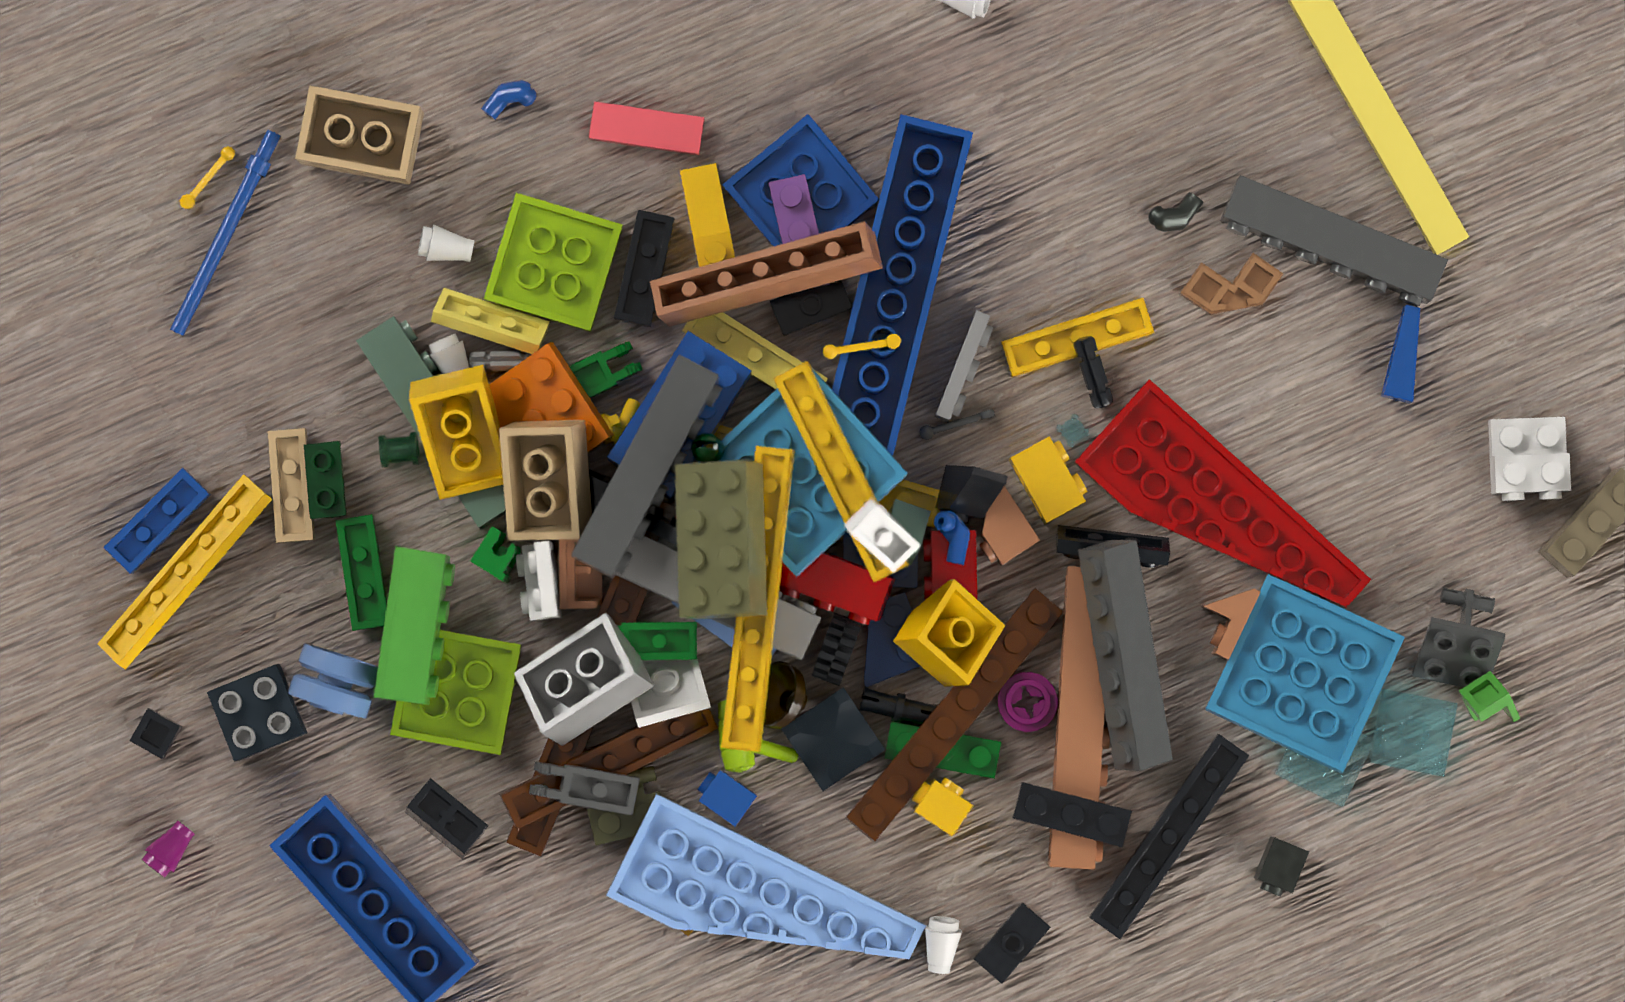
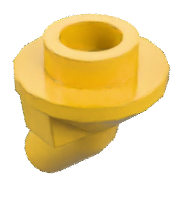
[601,398,641,446]

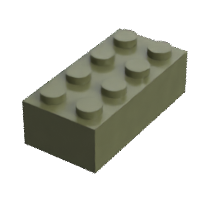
[675,460,767,619]

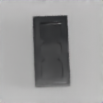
[770,280,852,336]
[973,902,1051,984]

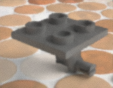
[1412,587,1505,688]

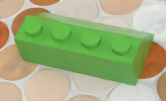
[374,547,455,705]

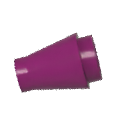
[141,820,195,878]

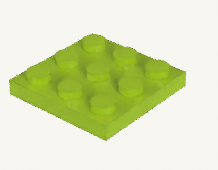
[483,193,623,332]
[390,630,522,755]

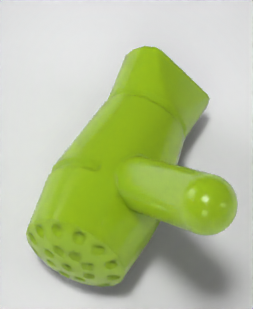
[718,700,799,772]

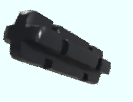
[1073,336,1113,409]

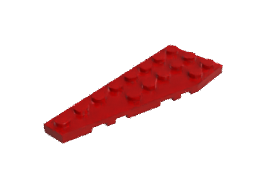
[1074,379,1372,608]

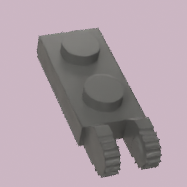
[529,761,640,815]

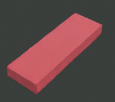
[589,101,705,155]

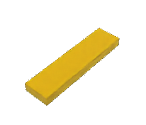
[1001,298,1154,378]

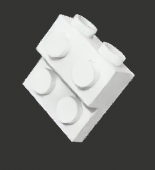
[1488,417,1571,501]
[516,541,562,621]

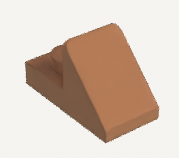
[1201,589,1261,660]

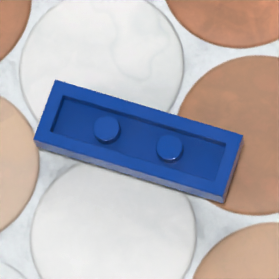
[103,468,211,574]

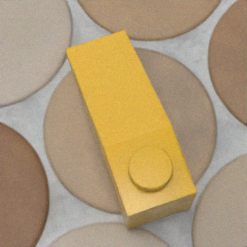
[680,163,735,267]

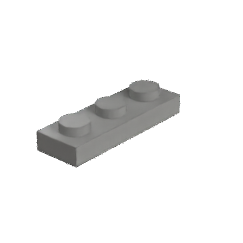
[935,310,994,422]

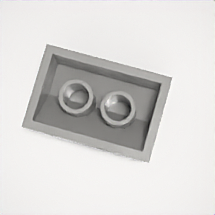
[514,613,654,746]

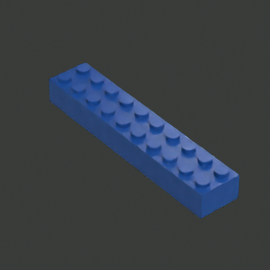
[832,114,973,456]

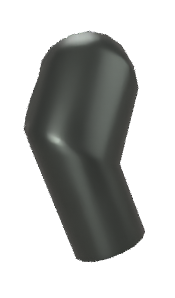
[1148,192,1204,232]

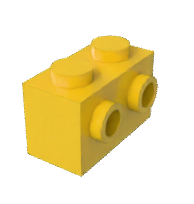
[911,777,973,837]

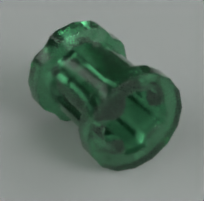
[378,432,420,468]

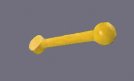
[180,146,235,210]
[823,334,901,359]

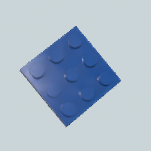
[722,114,879,247]

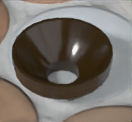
[763,661,808,729]

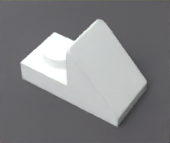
[844,499,921,573]

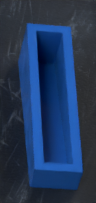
[1381,305,1421,404]

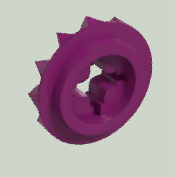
[998,672,1058,732]

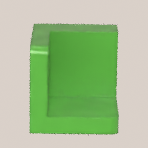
[1459,671,1520,722]

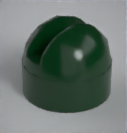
[691,433,724,463]

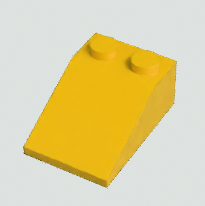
[409,364,503,500]

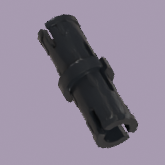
[859,687,937,725]

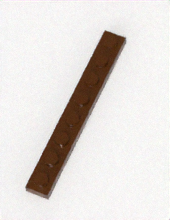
[845,588,1063,842]

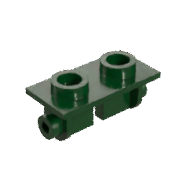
[304,441,347,519]

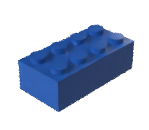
[607,331,752,501]

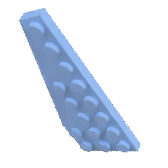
[606,793,926,959]

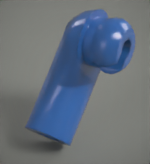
[481,80,536,120]
[934,511,970,565]

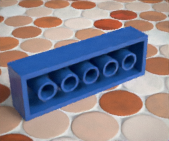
[269,794,480,1002]

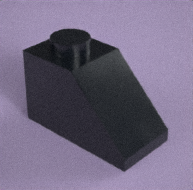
[935,465,1008,523]

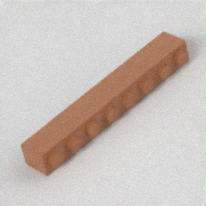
[1048,566,1110,870]

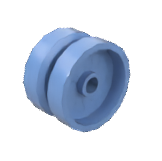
[288,643,378,719]

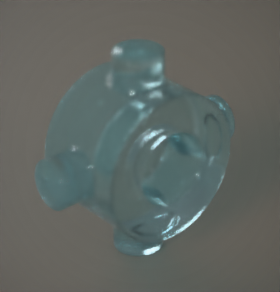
[1056,414,1089,447]

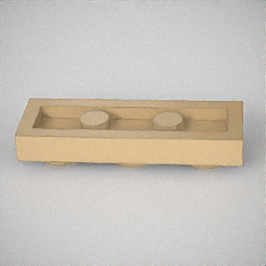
[268,428,315,543]

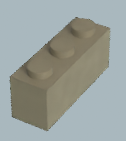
[1539,468,1625,578]

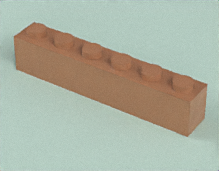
[650,221,883,327]

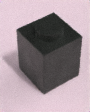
[1254,836,1309,897]

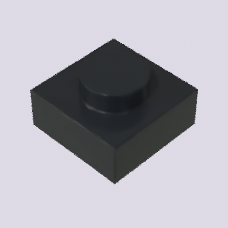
[129,708,182,759]

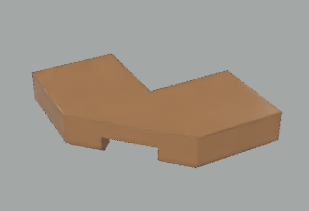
[1180,253,1284,315]

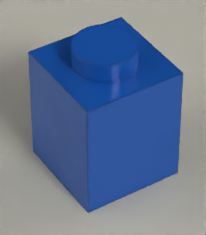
[697,770,757,827]

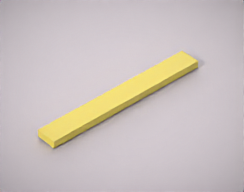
[1288,0,1469,255]

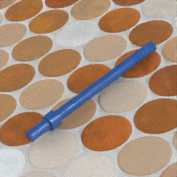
[170,130,281,336]

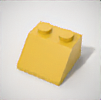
[893,579,1005,687]

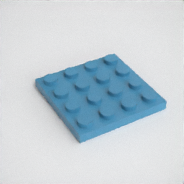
[697,367,908,576]
[1205,574,1405,774]

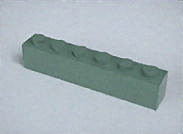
[356,316,506,529]

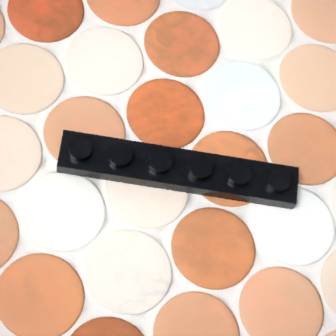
[1089,734,1250,939]

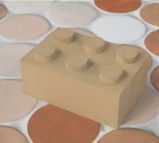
[295,85,424,185]
[499,420,592,540]

